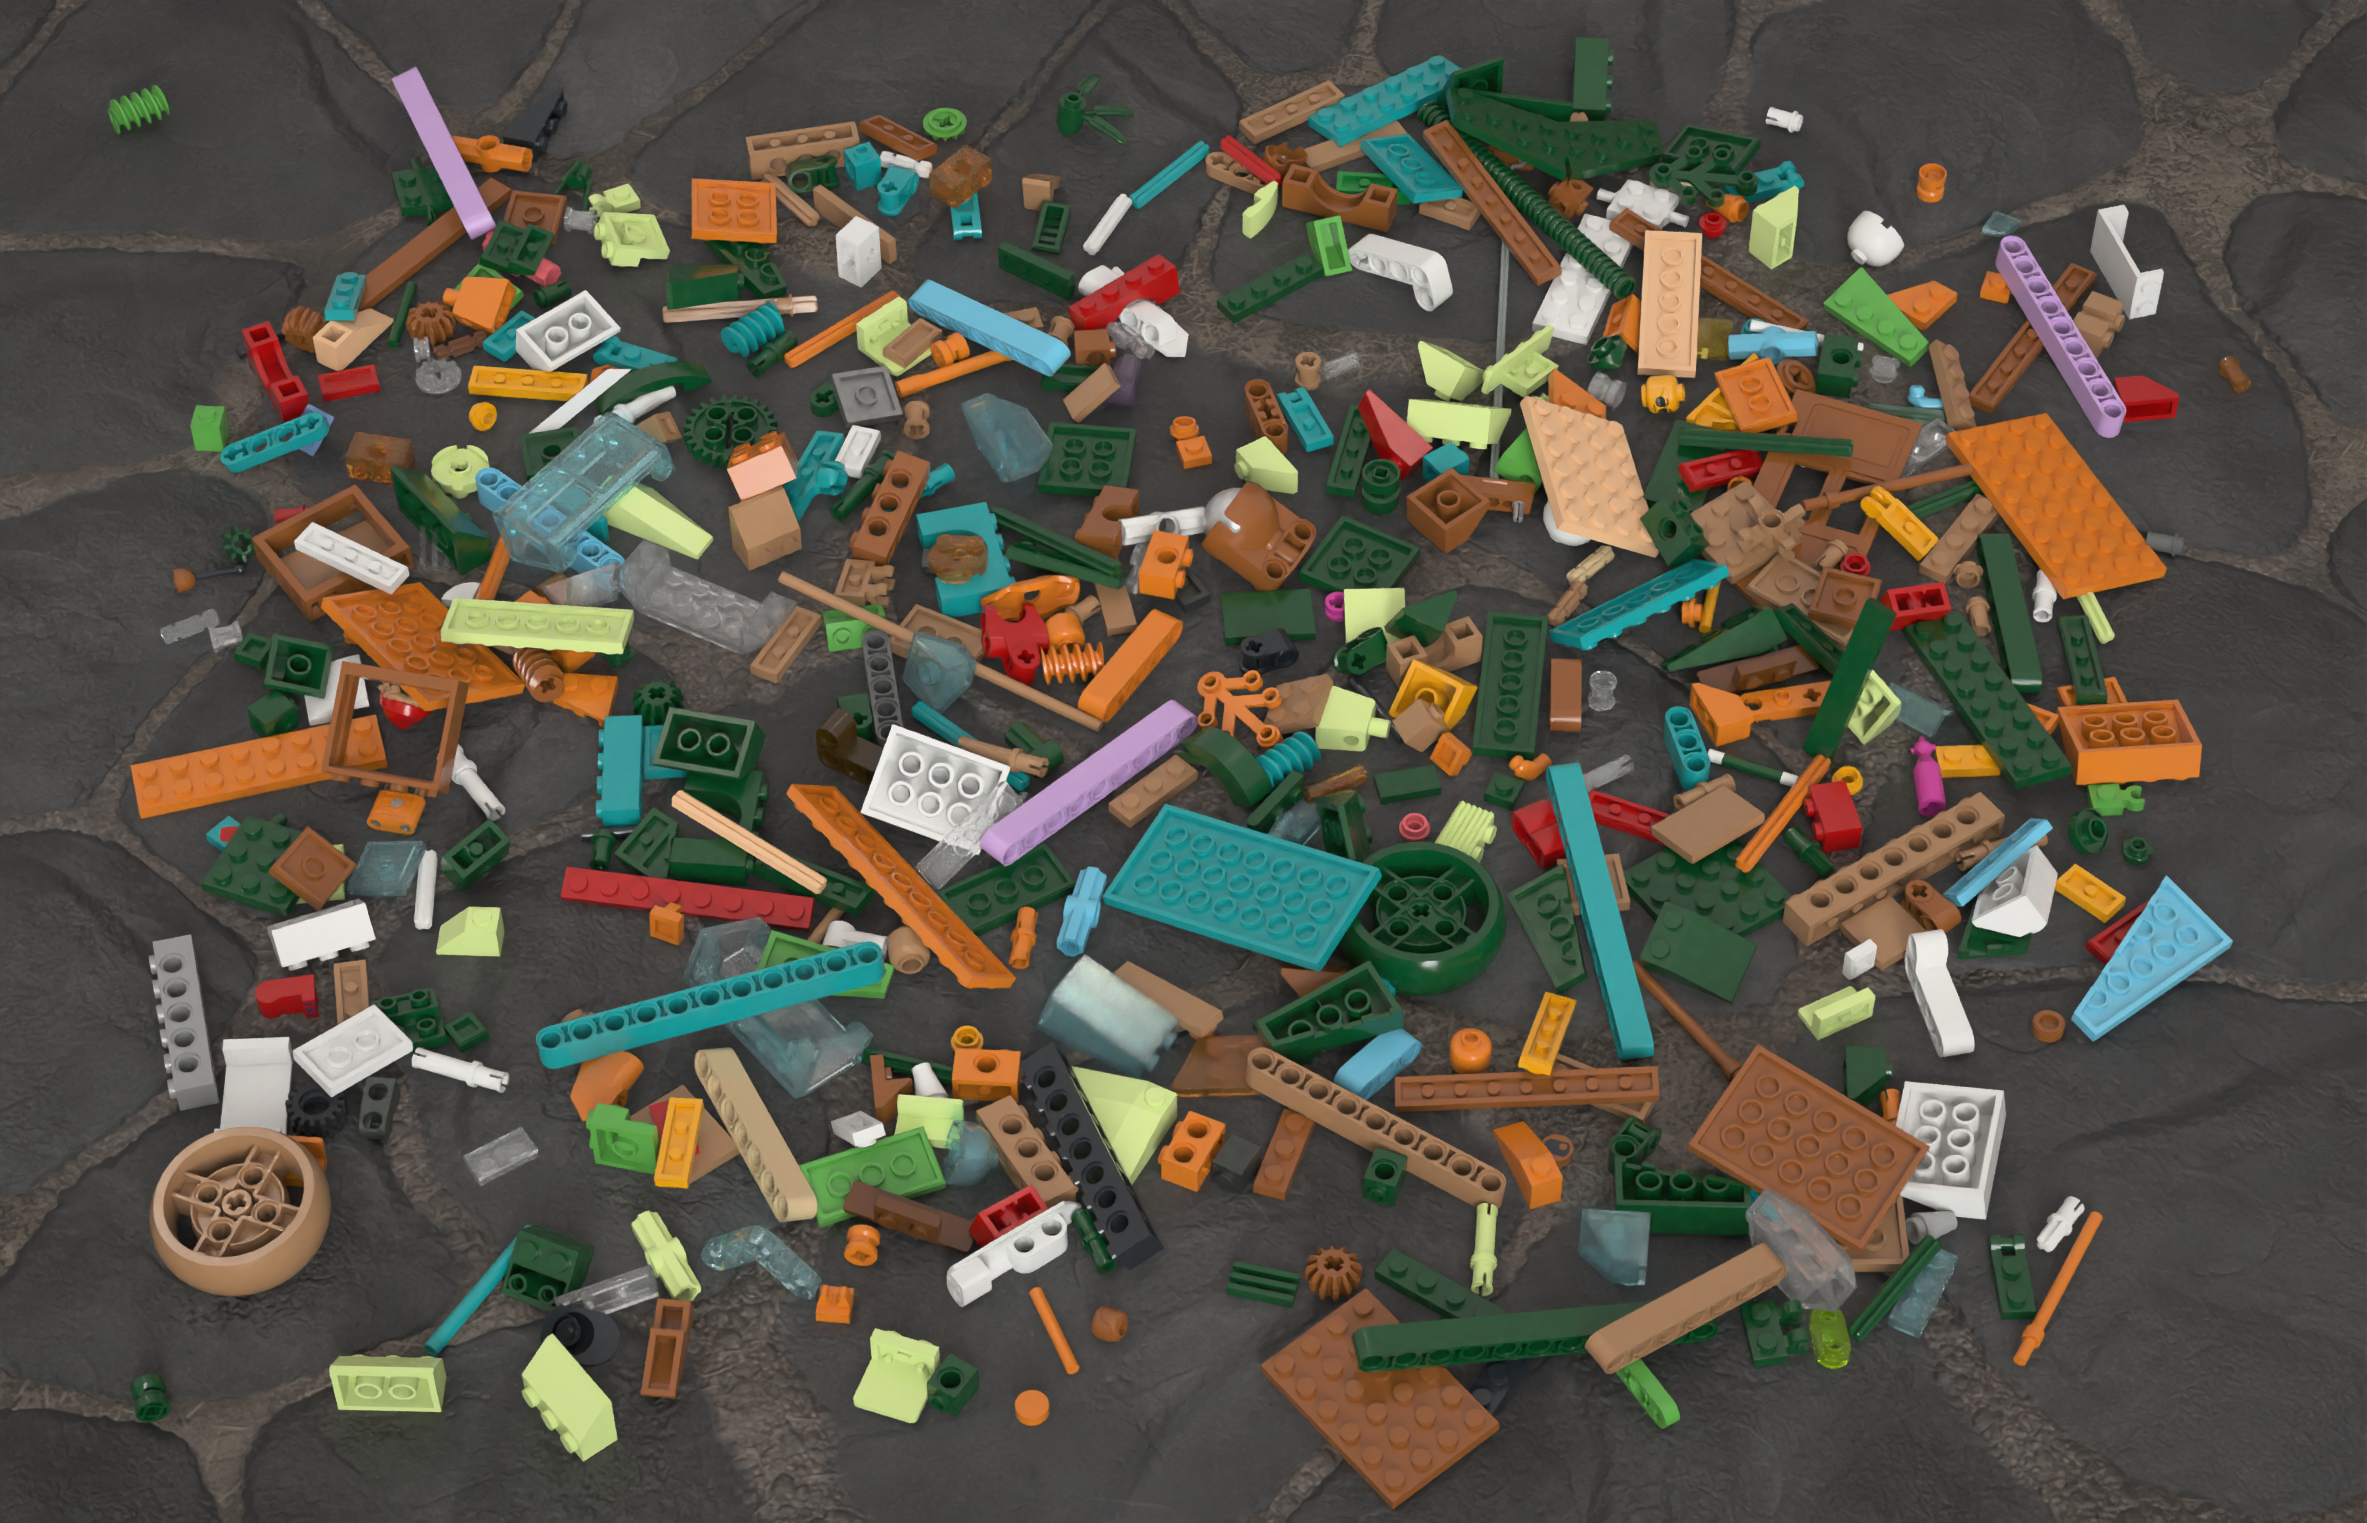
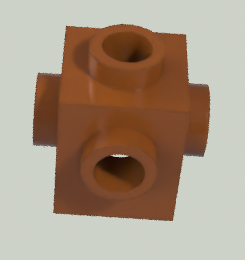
[1548,177,1594,221]

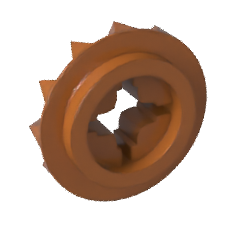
[1775,359,1816,396]

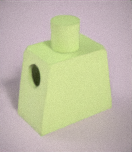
[1315,686,1391,751]

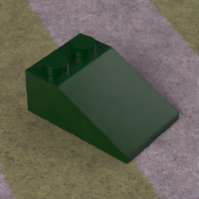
[1437,56,1504,115]
[1314,789,1372,863]
[1639,901,1757,1004]

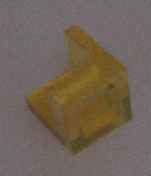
[1697,318,1733,360]

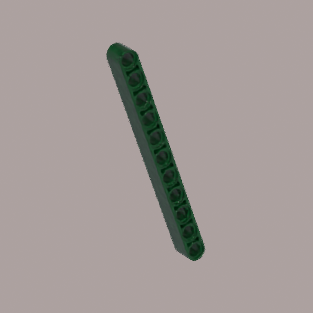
[1351,1300,1719,1373]

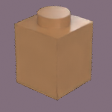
[1392,698,1449,753]

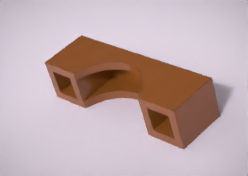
[1282,164,1398,232]

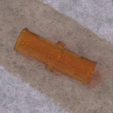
[1304,764,1368,806]

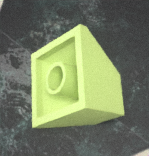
[1418,340,1484,402]

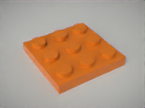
[691,178,777,243]

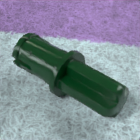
[1783,826,1835,878]

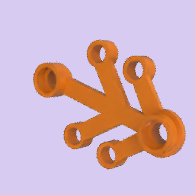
[1197,670,1283,752]

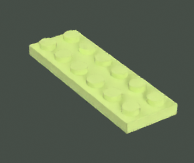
[441,598,634,654]

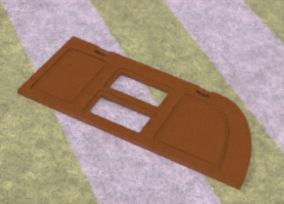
[1733,389,1922,612]

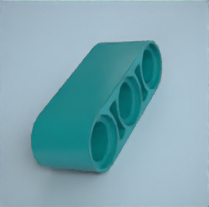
[1663,706,1710,791]

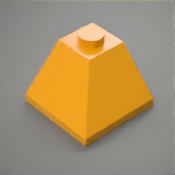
[1389,659,1477,741]

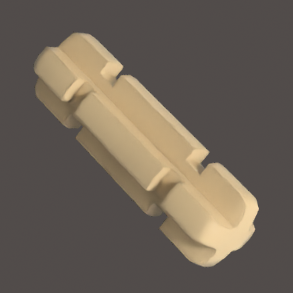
[1566,545,1615,586]

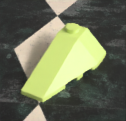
[593,477,713,560]

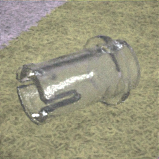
[1322,351,1361,380]

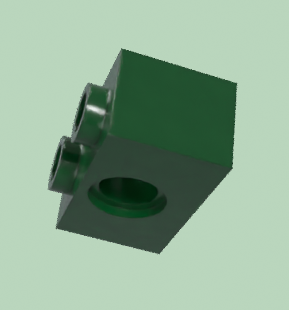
[1815,334,1863,399]
[1640,496,1709,566]
[440,818,511,893]

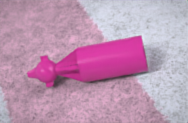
[1911,736,1947,817]

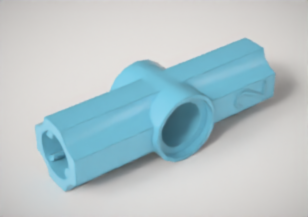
[1728,326,1818,365]
[1057,866,1107,957]

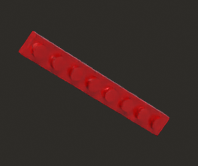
[561,867,816,932]

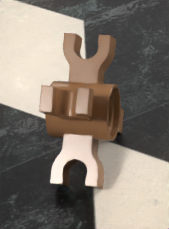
[1737,495,1806,562]

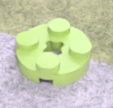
[431,445,489,499]

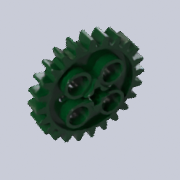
[683,394,778,471]

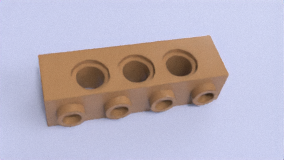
[745,121,860,180]
[976,1095,1078,1209]

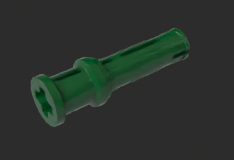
[829,450,895,522]

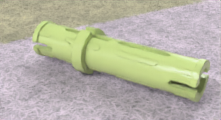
[1470,1203,1498,1297]

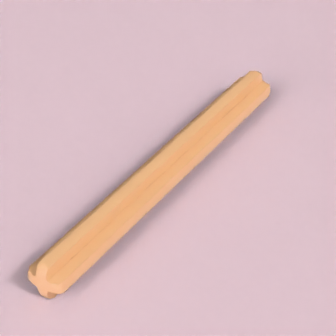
[671,790,827,894]

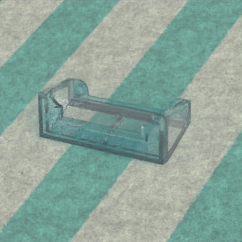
[682,917,873,1099]

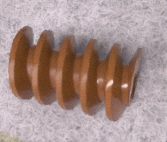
[512,647,564,702]

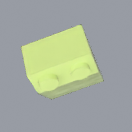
[1848,670,1902,745]

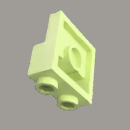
[594,212,670,267]

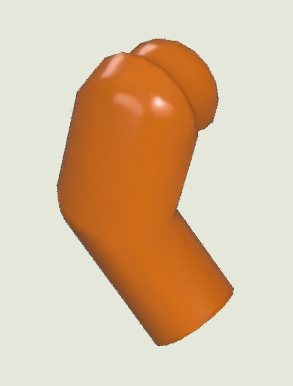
[1509,753,1552,781]

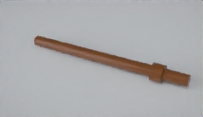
[1801,463,1972,512]
[1633,961,1743,1081]

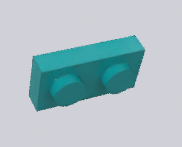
[483,310,536,362]

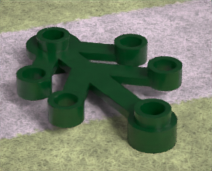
[1649,145,1758,207]

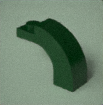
[1173,726,1273,806]

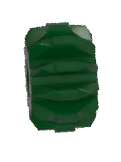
[632,677,684,726]

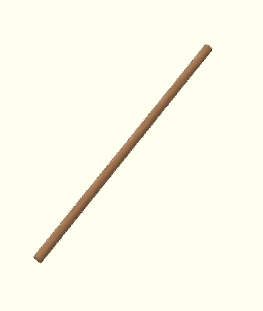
[778,571,1103,732]

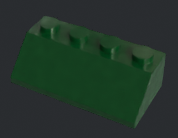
[390,465,492,575]

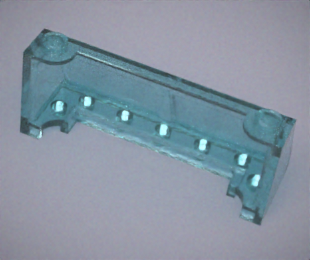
[492,412,676,573]

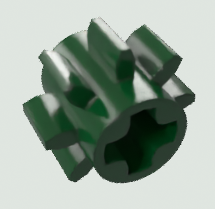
[219,525,256,563]

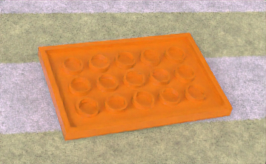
[321,582,525,711]

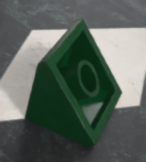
[1384,590,1458,647]

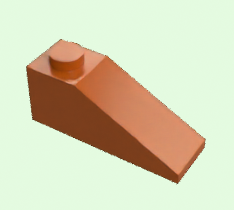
[1493,1121,1563,1210]

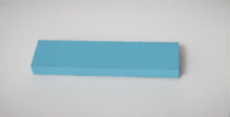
[1943,818,2053,907]

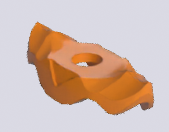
[979,575,1080,622]

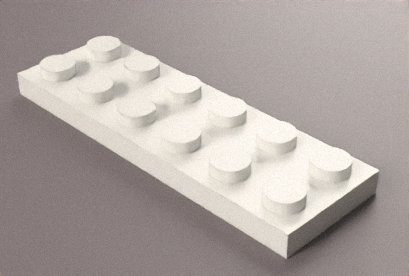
[1532,214,1633,345]

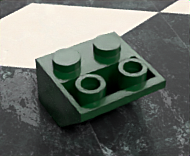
[501,1225,595,1312]

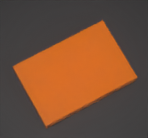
[1714,357,1798,433]

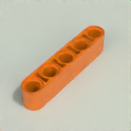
[1078,609,1183,723]

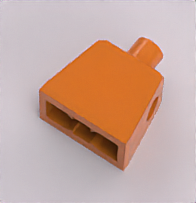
[443,276,516,336]

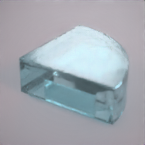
[1982,210,2020,237]

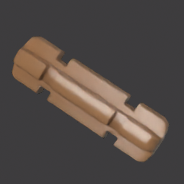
[1547,581,1588,627]

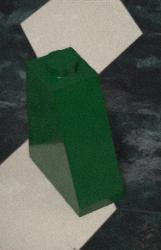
[665,264,746,310]

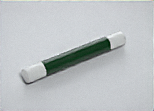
[1708,749,1799,787]

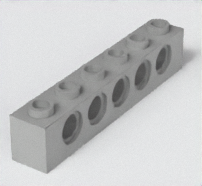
[149,934,219,1111]

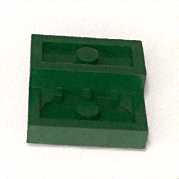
[479,219,555,276]

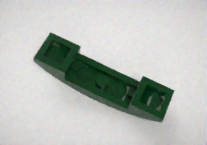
[594,362,712,416]

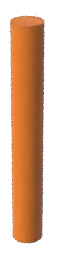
[1029,1287,1080,1374]

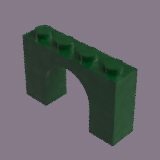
[669,770,769,887]

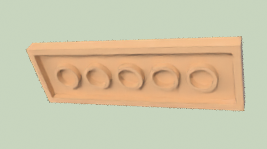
[1638,230,1702,378]

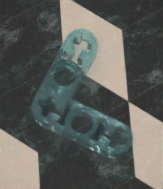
[700,1225,822,1300]

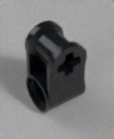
[1239,628,1299,675]

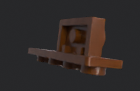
[1696,645,1819,694]
[843,1181,974,1254]

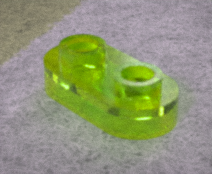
[1809,1304,1851,1369]

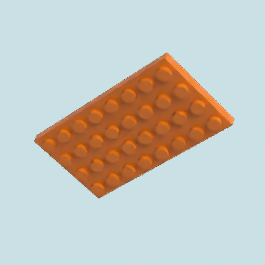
[1945,413,2167,599]

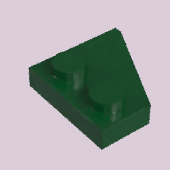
[614,807,680,879]
[1957,905,2033,960]

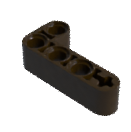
[816,709,884,787]

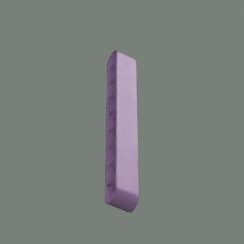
[391,66,497,240]
[1995,235,2126,438]
[980,700,1198,866]

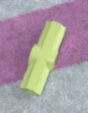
[631,1210,701,1301]

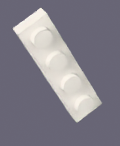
[294,522,409,594]

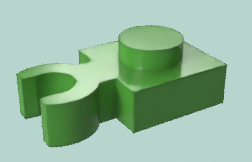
[2086,783,2145,816]

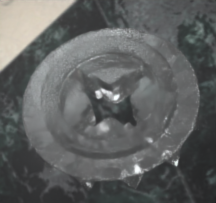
[415,357,462,394]

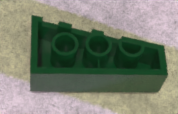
[1256,961,1404,1060]
[1613,1156,1752,1235]

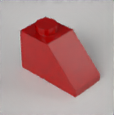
[2113,375,2180,423]

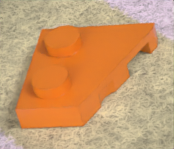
[1887,280,1958,331]
[1548,369,1606,420]
[553,673,619,728]

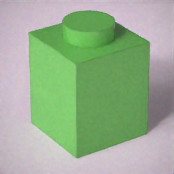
[190,405,230,452]

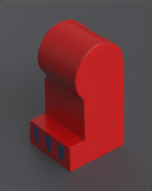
[255,974,319,1019]

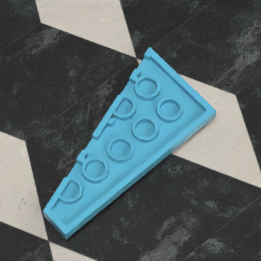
[2071,875,2233,1042]

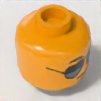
[1641,375,1685,414]

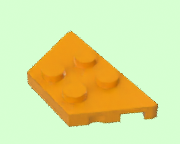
[1686,353,1759,432]

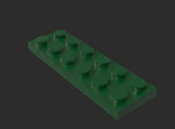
[1472,611,1548,761]

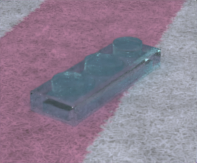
[1887,1249,1959,1338]

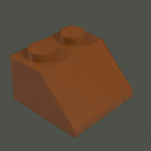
[1407,468,1491,554]

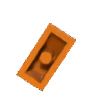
[1689,683,1754,747]

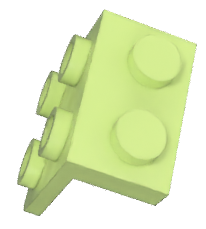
[856,296,931,376]
[853,1328,940,1423]

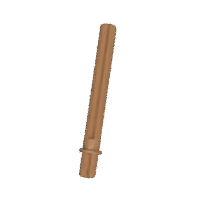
[662,294,818,323]

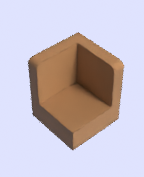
[629,411,682,455]

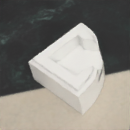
[441,582,481,607]

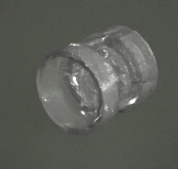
[1588,372,1627,409]

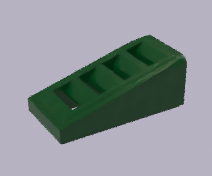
[1031,201,1071,255]

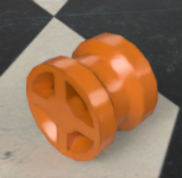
[844,1225,880,1266]

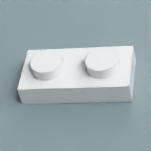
[835,425,881,479]
[831,1111,886,1147]

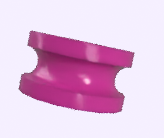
[1325,592,1345,622]

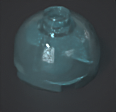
[943,1120,999,1187]

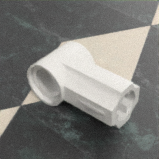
[822,921,888,961]

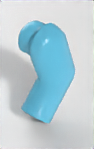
[1907,385,1944,410]

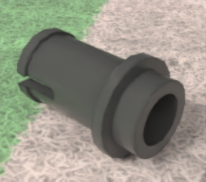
[2146,531,2185,557]

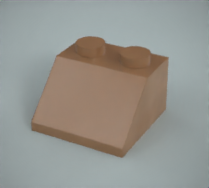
[728,485,802,571]

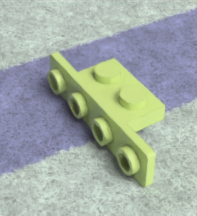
[1481,325,1559,397]

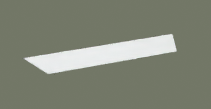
[528,369,631,434]

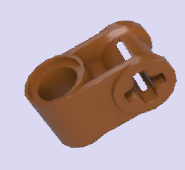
[1901,880,1961,934]

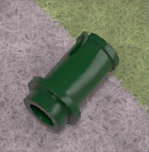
[533,279,572,308]
[589,829,616,871]

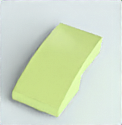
[1243,181,1278,239]

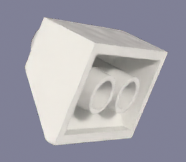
[516,290,621,372]
[1972,845,2058,937]
[266,899,376,971]

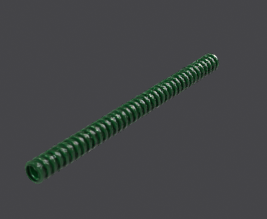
[1417,101,1636,299]

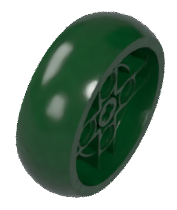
[1339,842,1507,996]

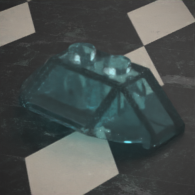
[961,393,1053,483]

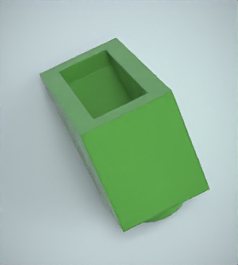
[1306,215,1352,277]

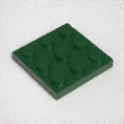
[1038,422,1136,497]
[1298,515,1421,593]
[201,815,331,917]

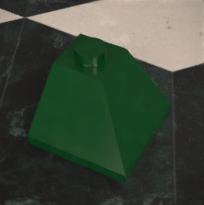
[263,633,334,699]

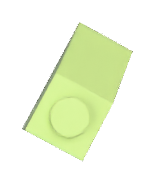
[1234,436,1298,494]
[436,907,505,957]

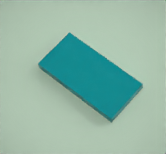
[1360,134,1463,204]

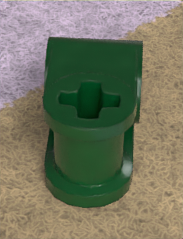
[785,155,840,193]
[1332,627,1388,675]
[836,692,874,743]
[1607,1115,1662,1175]

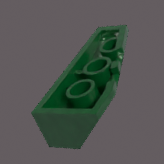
[1659,604,1787,671]

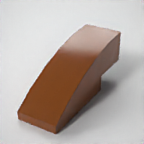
[641,1298,695,1399]

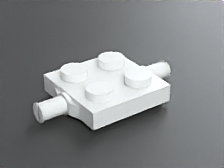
[1597,179,1689,229]

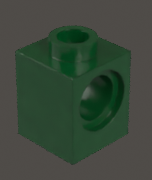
[247,689,299,738]
[1363,1147,1408,1206]
[927,1354,979,1417]

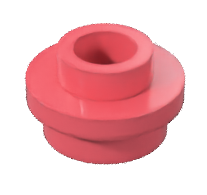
[1399,813,1430,842]

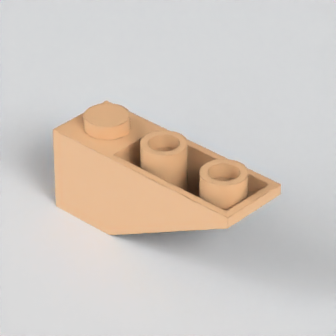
[313,308,393,371]

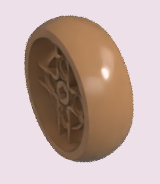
[149,1127,331,1296]

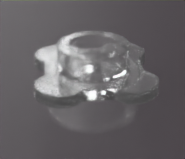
[1869,355,1900,383]

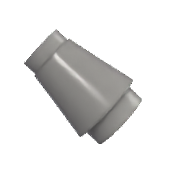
[1905,1210,1957,1244]

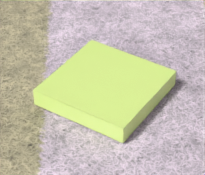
[1344,588,1405,644]

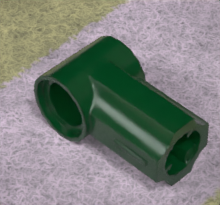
[1004,721,1064,779]

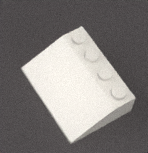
[860,724,1010,856]
[1896,1081,2006,1220]

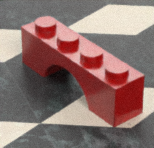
[1068,254,1180,335]
[241,321,310,423]

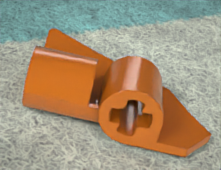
[570,1051,644,1122]

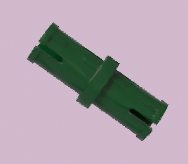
[747,330,798,377]
[1071,1208,1118,1274]

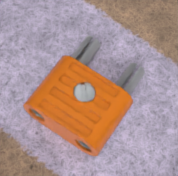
[367,783,426,835]

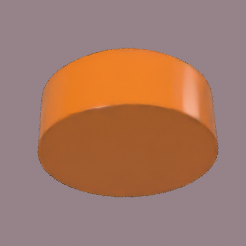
[1015,1390,1049,1426]

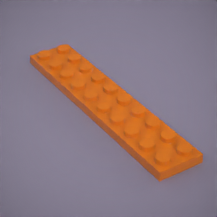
[786,784,1016,989]

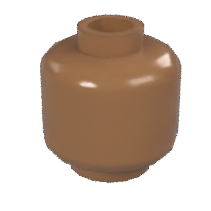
[886,926,930,974]

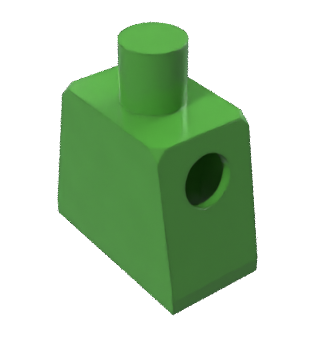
[1493,428,1543,492]

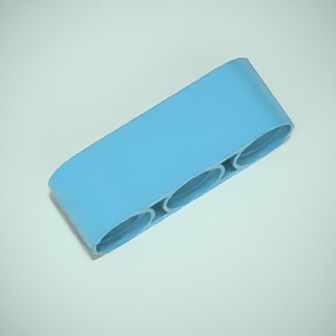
[1334,1028,1422,1100]

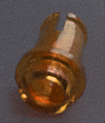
[2218,356,2251,393]

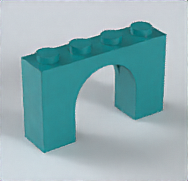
[916,502,1016,618]

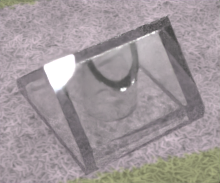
[542,561,621,607]

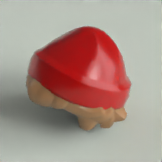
[378,682,431,730]

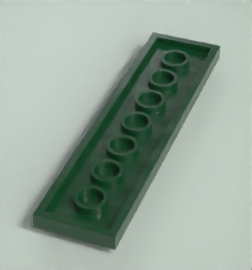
[1904,611,2072,790]

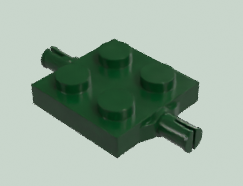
[391,157,454,226]

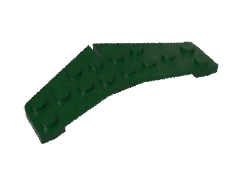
[1446,87,1663,182]

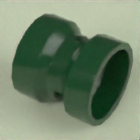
[130,1374,170,1422]

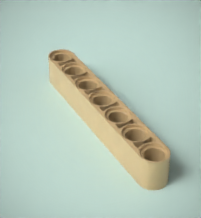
[694,1047,817,1222]

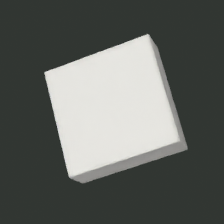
[1842,939,1877,980]

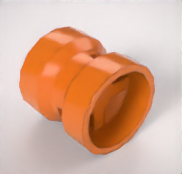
[1916,163,1947,203]
[930,332,970,368]

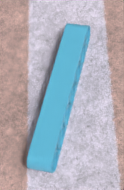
[908,279,1071,377]
[475,468,628,593]

